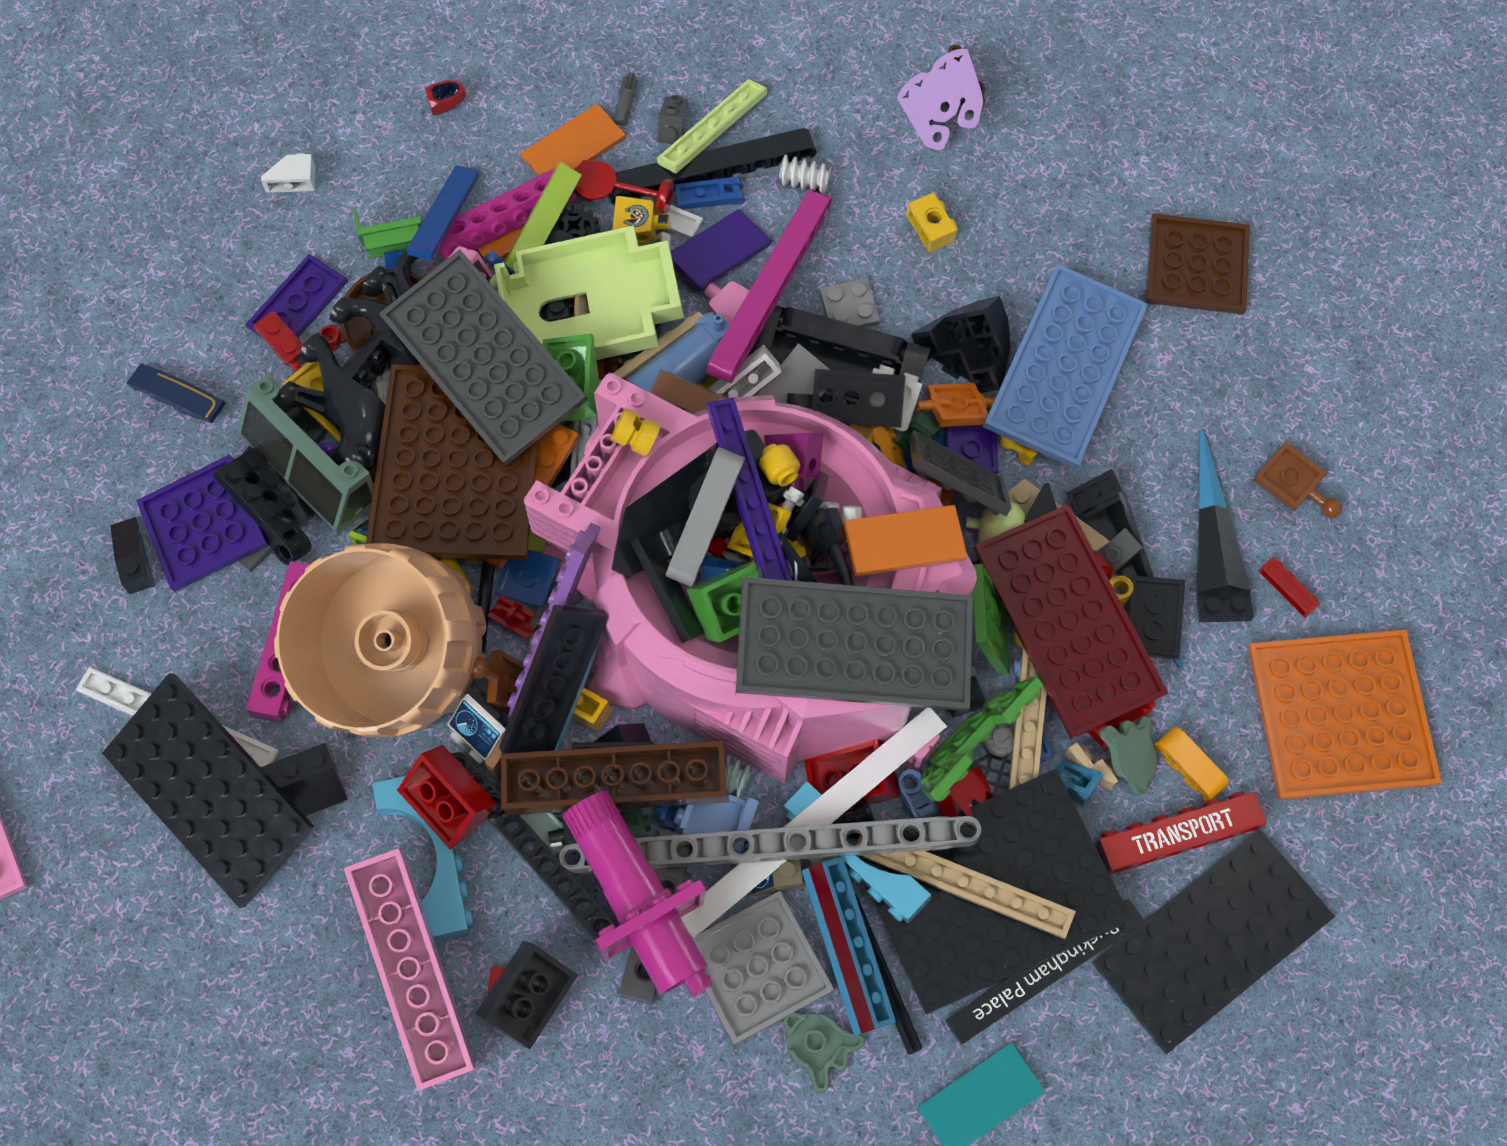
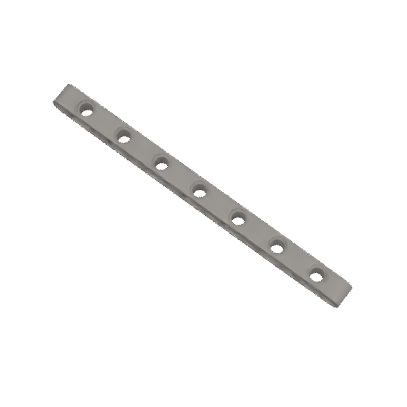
[559,816,981,873]

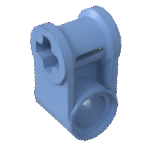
[897,769,940,819]

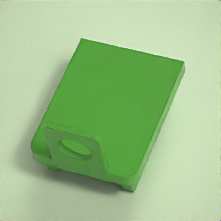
[352,208,422,258]

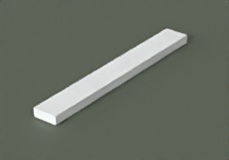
[76,666,279,767]

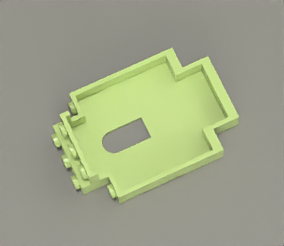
[490,226,684,360]

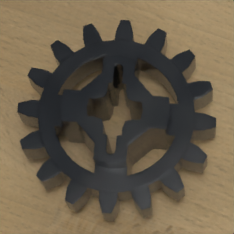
[551,204,601,238]

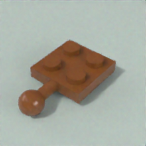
[1253,442,1343,518]
[471,649,525,714]

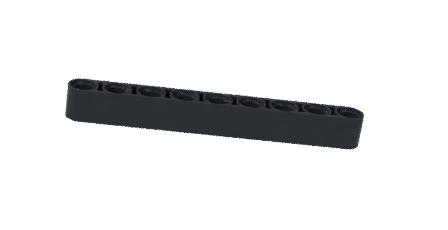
[608,128,817,205]
[452,752,614,941]

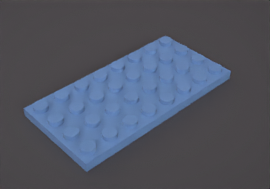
[983,264,1148,469]

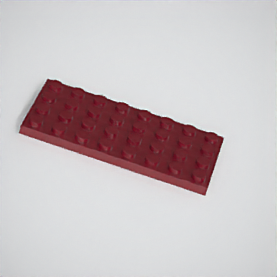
[973,504,1168,739]

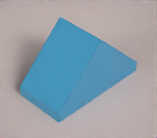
[1056,760,1104,806]

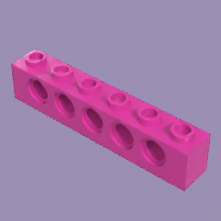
[438,168,577,260]
[246,561,309,723]

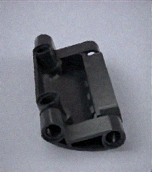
[746,305,930,403]

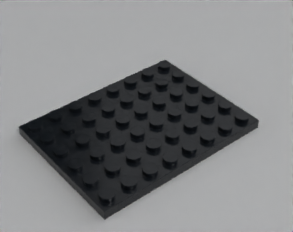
[859,769,1132,1015]

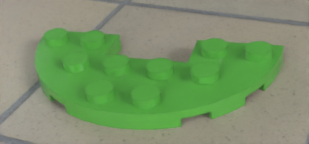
[920,677,1043,802]

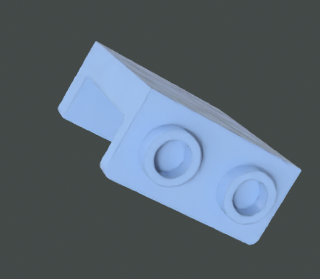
[673,794,759,853]

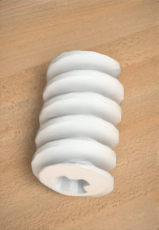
[779,155,832,195]

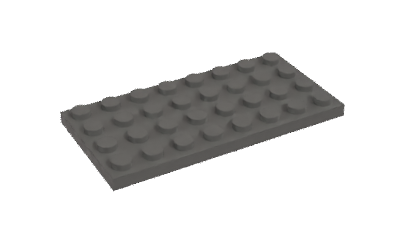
[379,249,588,466]
[735,577,973,711]

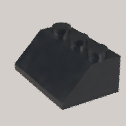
[261,743,348,816]

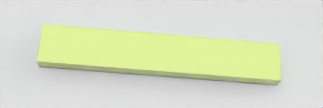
[657,79,767,173]

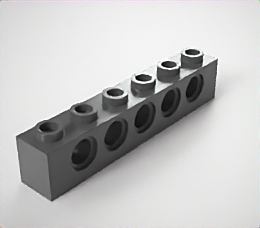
[619,830,693,1005]

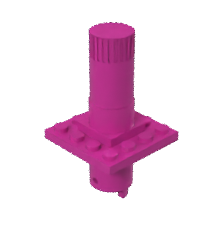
[562,790,712,998]

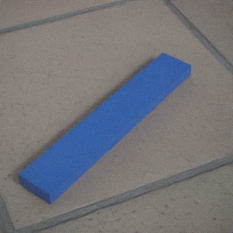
[407,165,479,260]

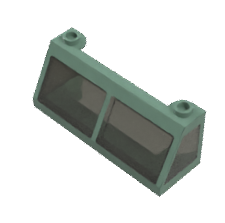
[237,373,374,534]

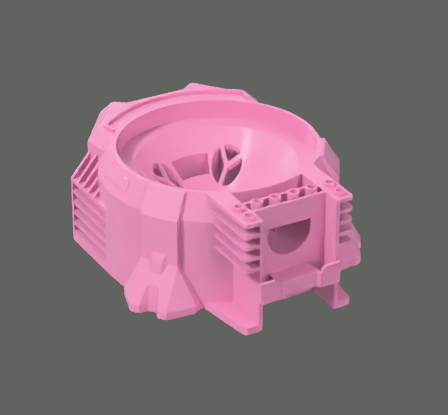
[524,373,977,784]

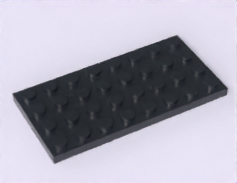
[102,673,315,908]
[1092,830,1335,1054]

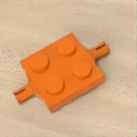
[915,383,996,427]

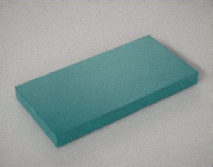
[917,1042,1045,1146]

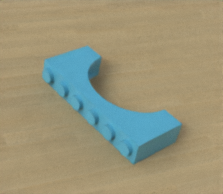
[372,776,474,942]

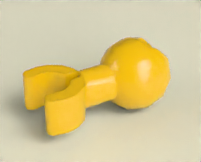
[1000,436,1037,467]

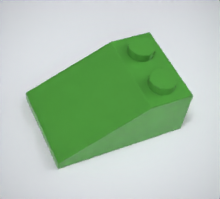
[543,334,599,422]
[686,561,760,642]

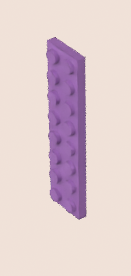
[507,523,601,719]

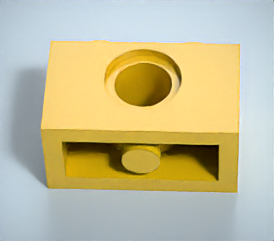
[906,192,958,253]

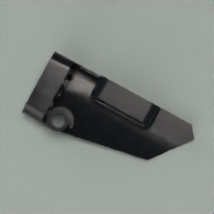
[612,429,787,578]

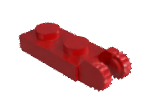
[253,310,307,372]

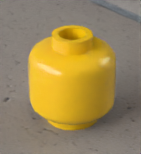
[759,444,800,486]

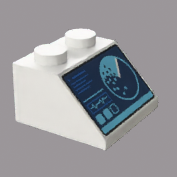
[448,694,506,765]

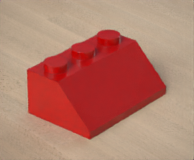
[397,745,497,850]

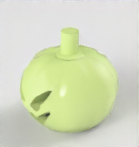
[965,501,1025,543]

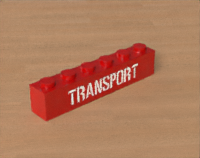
[1095,791,1267,875]

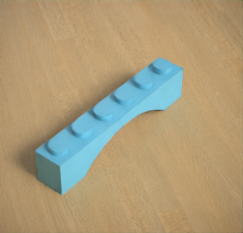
[784,782,931,924]

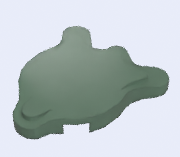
[1100,717,1157,795]
[783,1013,865,1094]

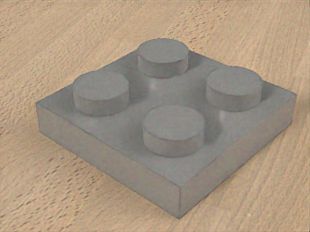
[819,279,880,327]

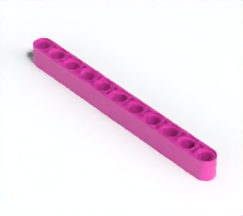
[707,190,832,383]

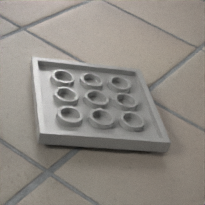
[692,891,834,1046]

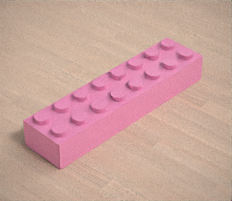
[344,848,477,1091]

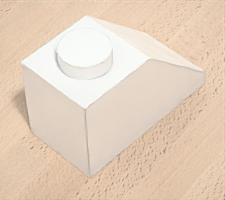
[261,153,316,192]

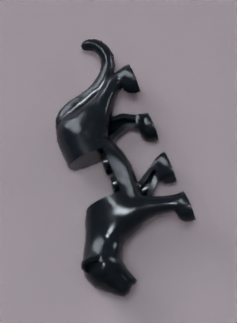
[273,249,421,490]

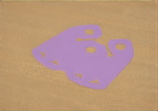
[897,49,983,150]

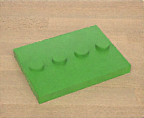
[972,564,1010,675]

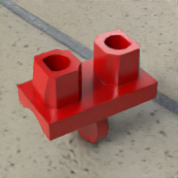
[487,594,537,641]

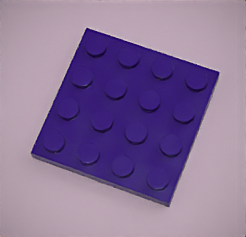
[136,454,269,592]

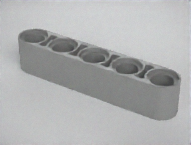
[665,447,745,587]

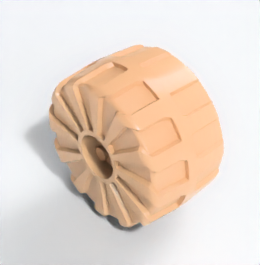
[274,543,486,737]

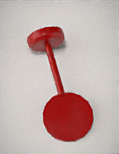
[575,160,674,214]

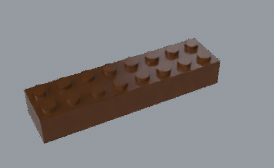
[501,740,729,815]

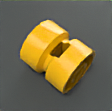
[610,408,661,457]

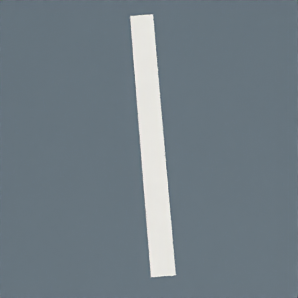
[681,708,947,938]

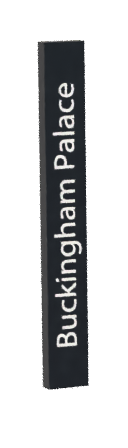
[945,898,1145,1045]

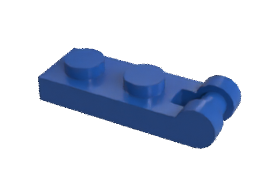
[675,177,745,209]

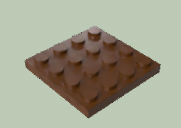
[1145,214,1250,315]

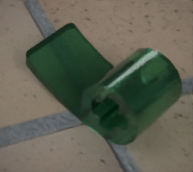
[893,412,942,456]

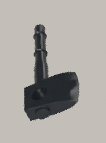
[800,507,855,586]

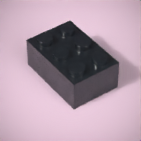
[475,941,578,1049]

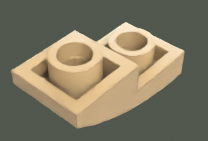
[1065,743,1118,790]

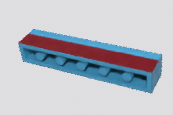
[802,857,896,1036]

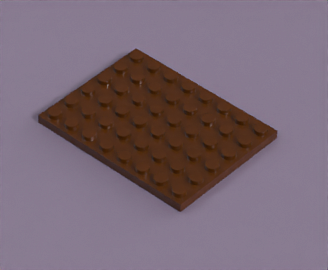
[366,364,540,560]

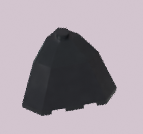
[911,296,1011,393]

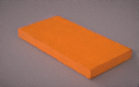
[520,103,626,176]
[844,505,967,577]

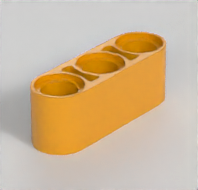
[1154,727,1229,802]

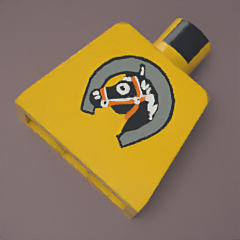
[612,196,670,246]

